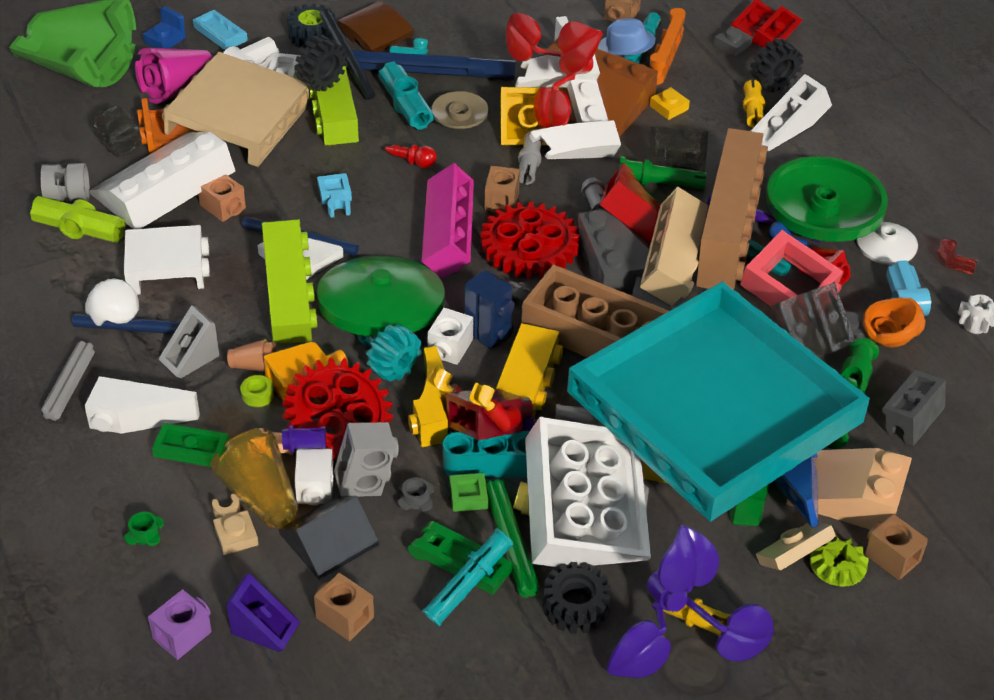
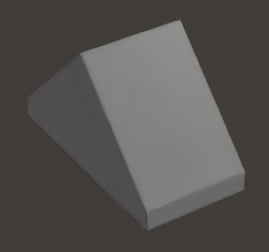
[159,305,219,378]

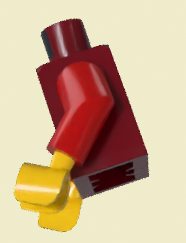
[429,366,533,440]

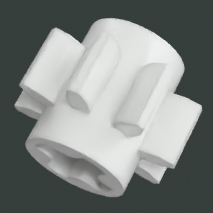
[958,295,994,334]

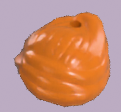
[863,297,926,348]

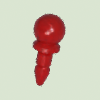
[385,144,437,169]

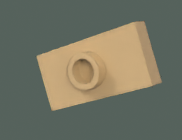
[756,522,836,571]

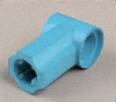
[886,260,931,316]

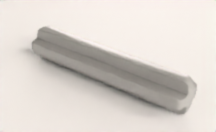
[41,341,95,421]

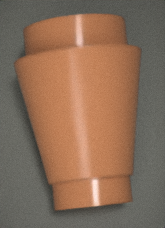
[227,339,278,371]

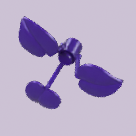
[606,525,774,678]

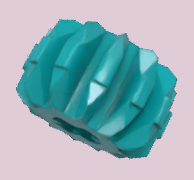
[366,324,422,382]

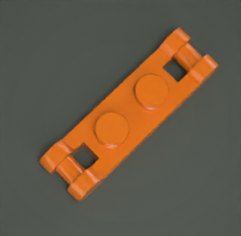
[650,8,686,85]

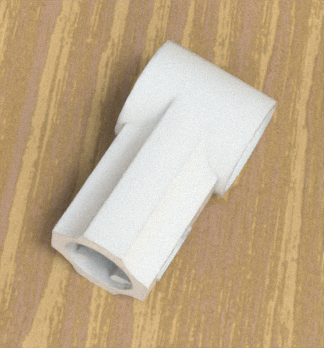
[224,37,279,65]

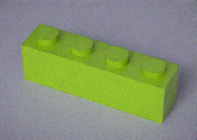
[309,66,359,146]
[262,219,317,344]

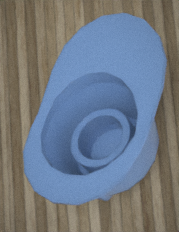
[598,18,655,56]

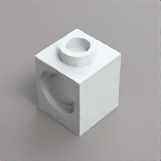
[428,308,473,365]
[295,449,334,505]

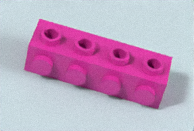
[422,163,474,279]

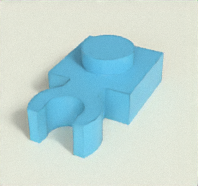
[317,173,352,218]

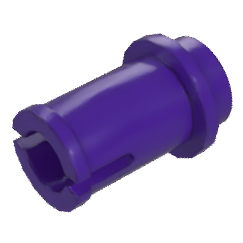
[282,425,326,453]

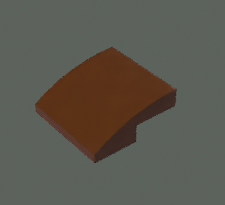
[337,1,414,52]

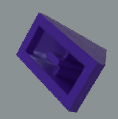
[227,573,300,652]

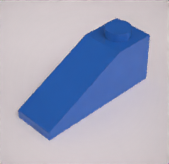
[773,453,818,528]

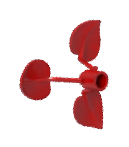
[506,13,603,129]

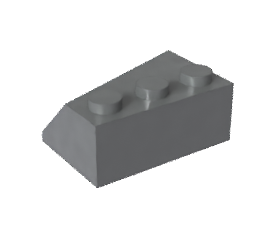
[578,209,651,296]

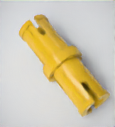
[743,80,765,128]

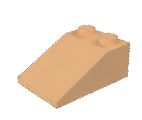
[786,448,912,529]

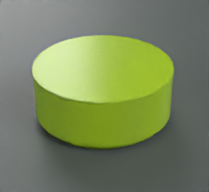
[240,375,275,407]

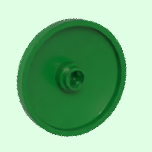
[766,156,888,242]
[317,256,445,337]

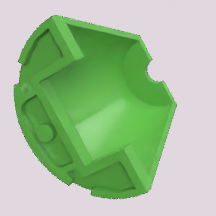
[9,0,136,87]

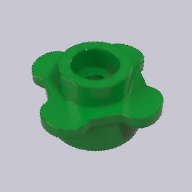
[124,512,164,546]

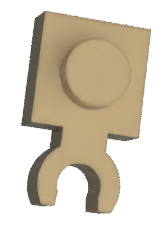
[212,494,258,555]

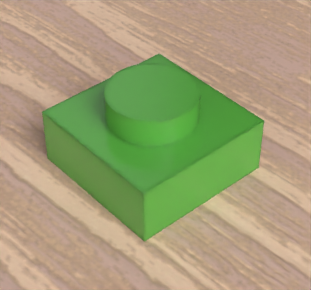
[449,473,488,512]

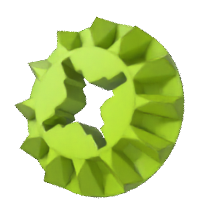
[810,535,869,587]

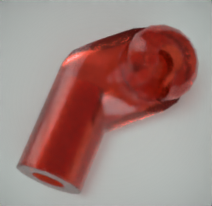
[937,238,977,274]

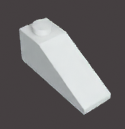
[751,74,832,151]
[85,376,200,434]

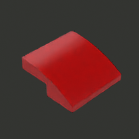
[730,0,803,47]

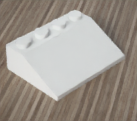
[89,131,235,229]
[525,417,651,568]

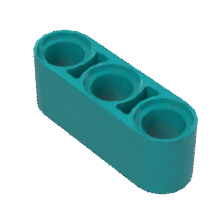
[443,431,529,478]

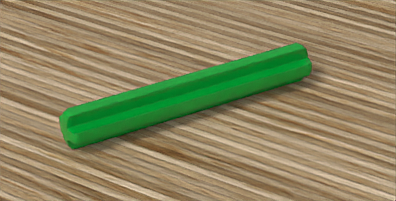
[486,479,539,598]

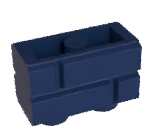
[465,270,515,349]

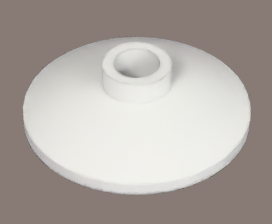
[856,222,918,265]

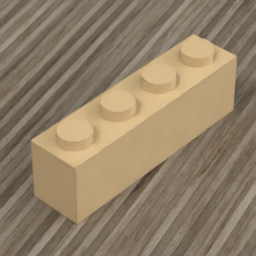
[640,187,708,306]

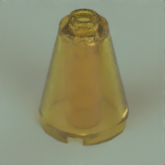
[211,429,298,529]

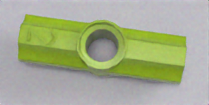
[30,196,126,243]

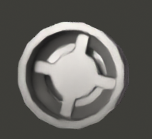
[40,163,90,202]

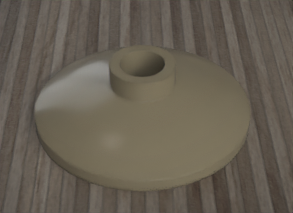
[432,91,488,129]

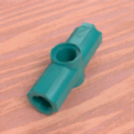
[379,61,433,130]

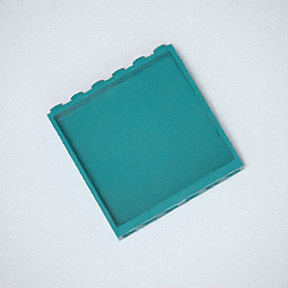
[567,281,870,522]

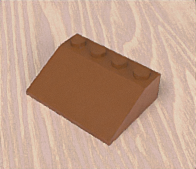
[543,39,658,137]

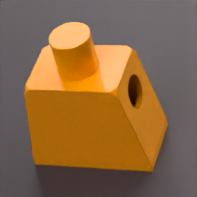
[263,342,349,405]

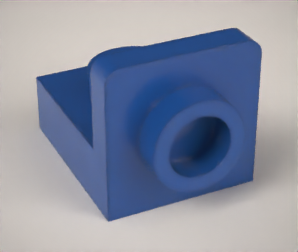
[143,6,186,48]

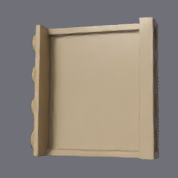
[162,52,310,167]

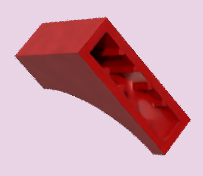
[600,163,660,244]

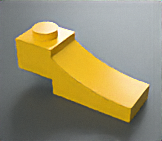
[408,346,450,447]

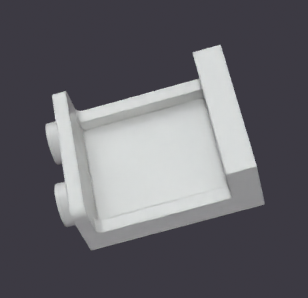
[124,225,210,295]

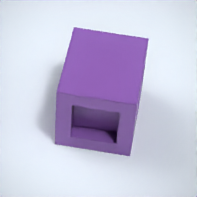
[148,589,212,660]

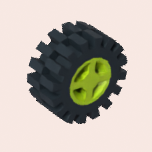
[287,4,336,49]

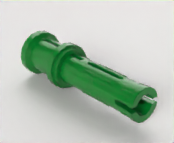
[619,156,707,191]

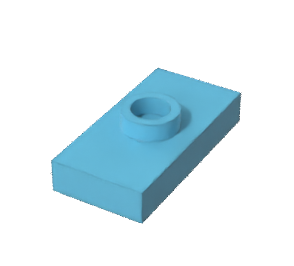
[193,10,248,50]

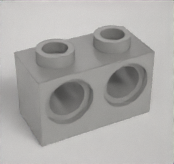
[334,422,399,497]

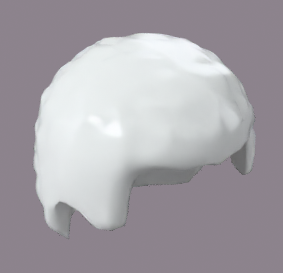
[85,278,139,326]

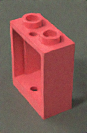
[740,230,843,327]

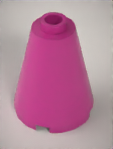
[135,47,213,104]

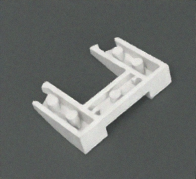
[515,54,621,159]

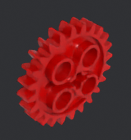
[481,201,580,279]
[282,357,394,462]

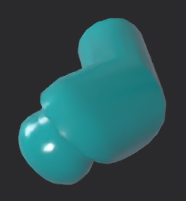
[390,38,429,55]

